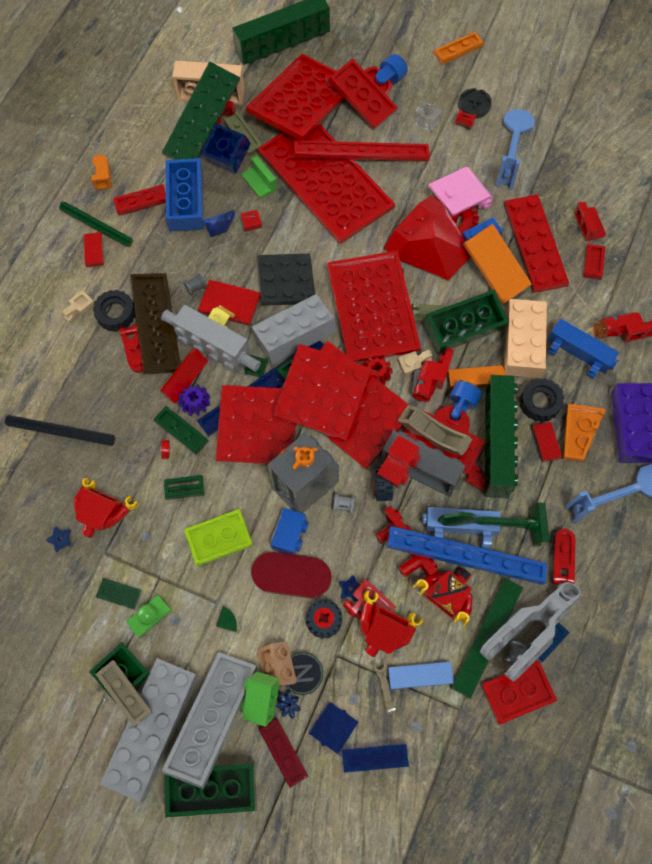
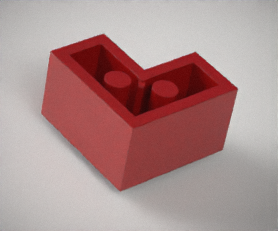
[377,435,421,489]

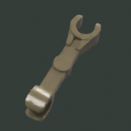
[373,660,395,715]

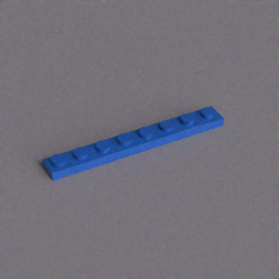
[387,526,547,585]

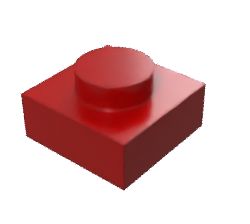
[241,209,262,232]

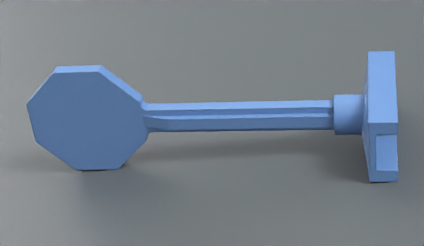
[496,109,535,190]
[565,464,652,524]

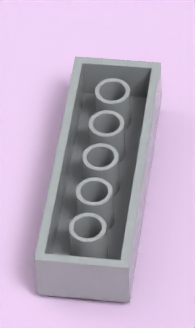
[100,658,199,802]

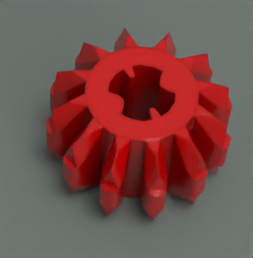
[362,355,393,385]

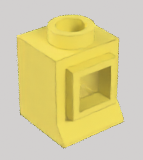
[208,305,235,328]

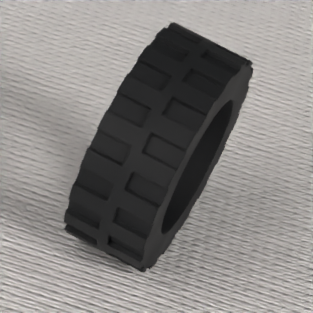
[93,290,135,332]
[520,378,564,422]

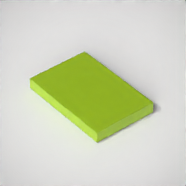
[184,509,253,567]

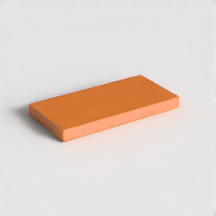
[463,224,532,304]

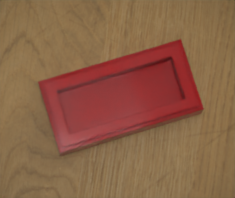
[84,232,104,267]
[583,244,606,280]
[532,422,562,463]

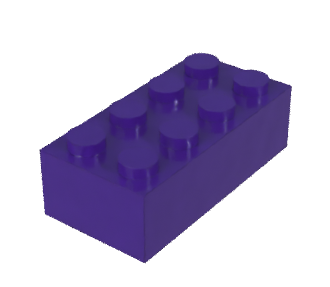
[611,383,652,463]

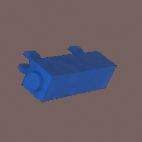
[548,318,619,379]

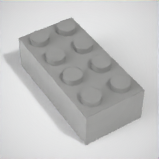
[252,294,336,365]

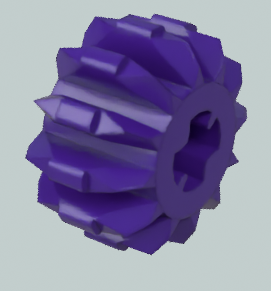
[178,384,210,416]

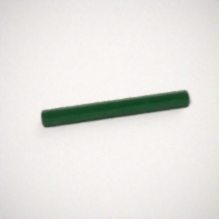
[59,201,133,247]

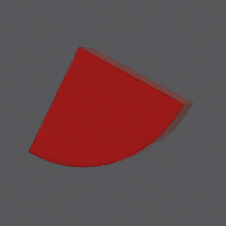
[465,464,485,491]

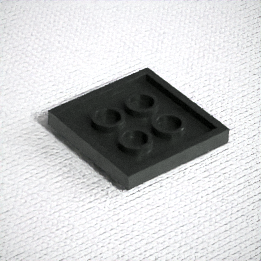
[257,253,315,306]

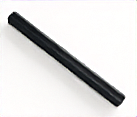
[5,415,116,446]

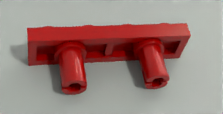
[375,506,437,577]

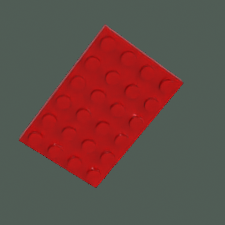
[246,54,344,141]
[327,250,421,363]
[320,341,409,470]

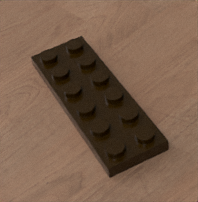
[130,273,181,374]

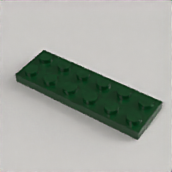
[162,61,240,160]

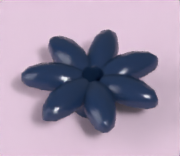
[276,691,301,719]

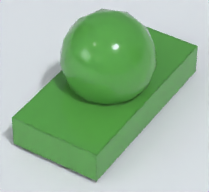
[126,595,171,638]

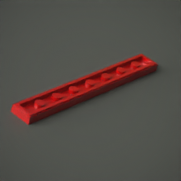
[294,140,430,161]

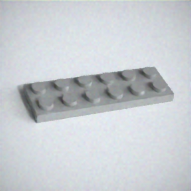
[162,652,257,789]

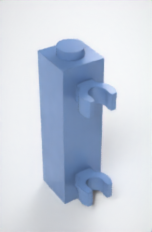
[422,507,500,548]

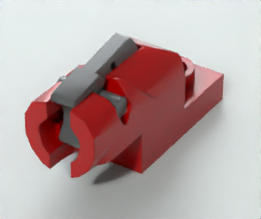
[412,348,454,402]

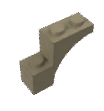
[398,405,472,456]

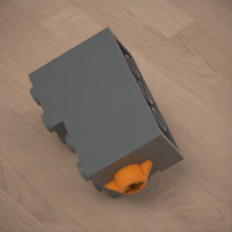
[268,433,339,514]

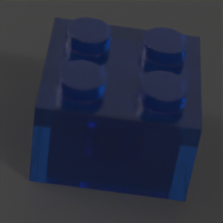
[201,123,251,174]

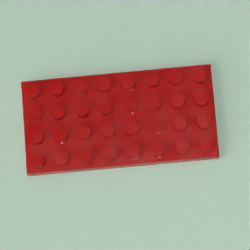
[257,124,395,244]

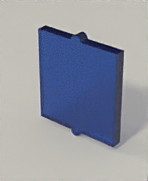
[309,702,359,754]

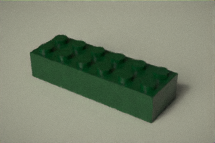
[232,0,330,65]
[485,375,518,499]

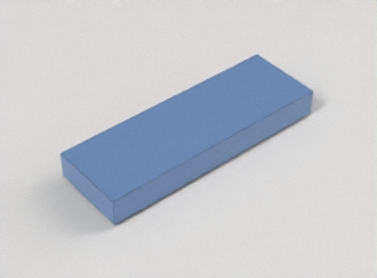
[388,662,454,690]

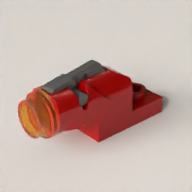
[594,310,652,343]

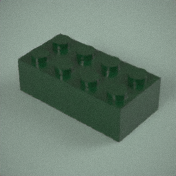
[423,290,509,354]
[165,764,257,818]

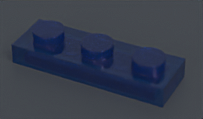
[342,744,409,773]

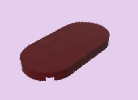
[251,552,332,599]

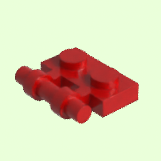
[343,579,396,622]

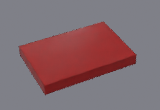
[198,279,261,326]
[481,661,558,725]

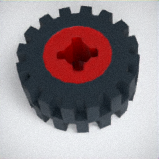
[374,466,393,501]
[306,599,343,639]

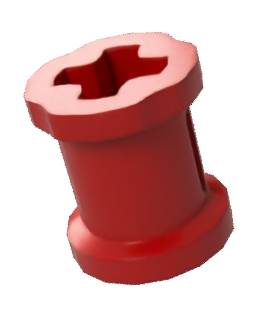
[455,109,476,129]

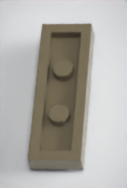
[96,660,153,727]

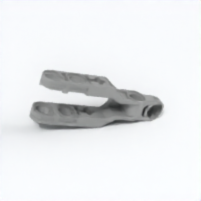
[480,582,581,682]

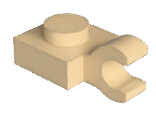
[62,290,94,322]
[398,350,432,376]

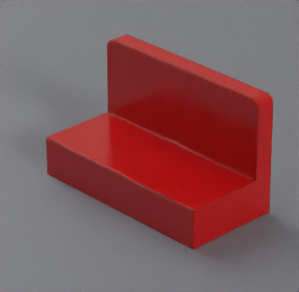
[574,201,606,241]

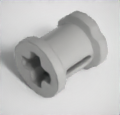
[333,493,355,513]

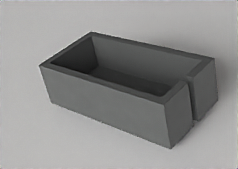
[381,430,465,497]

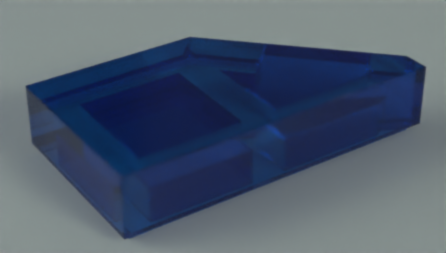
[204,210,236,237]

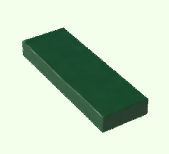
[153,406,209,455]

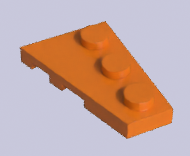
[563,404,606,462]

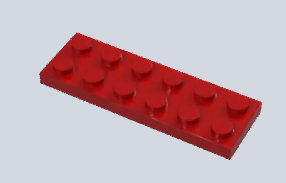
[504,194,569,293]

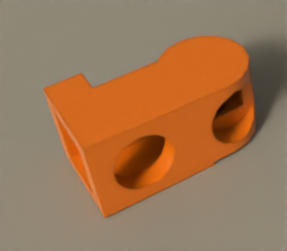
[91,154,112,190]

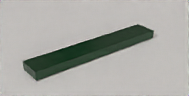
[451,578,523,699]

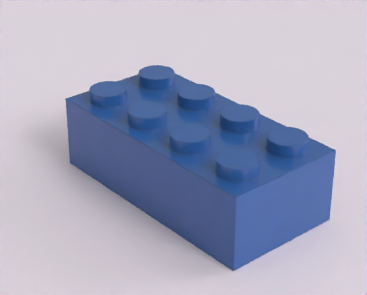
[166,158,204,231]

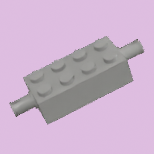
[161,305,261,373]

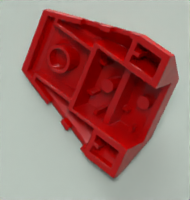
[384,196,471,281]

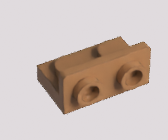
[257,642,297,688]

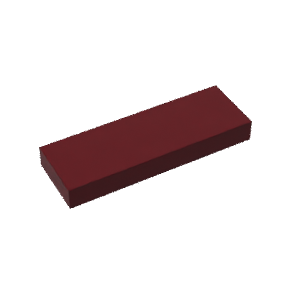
[258,718,309,788]

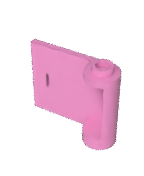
[428,167,493,216]

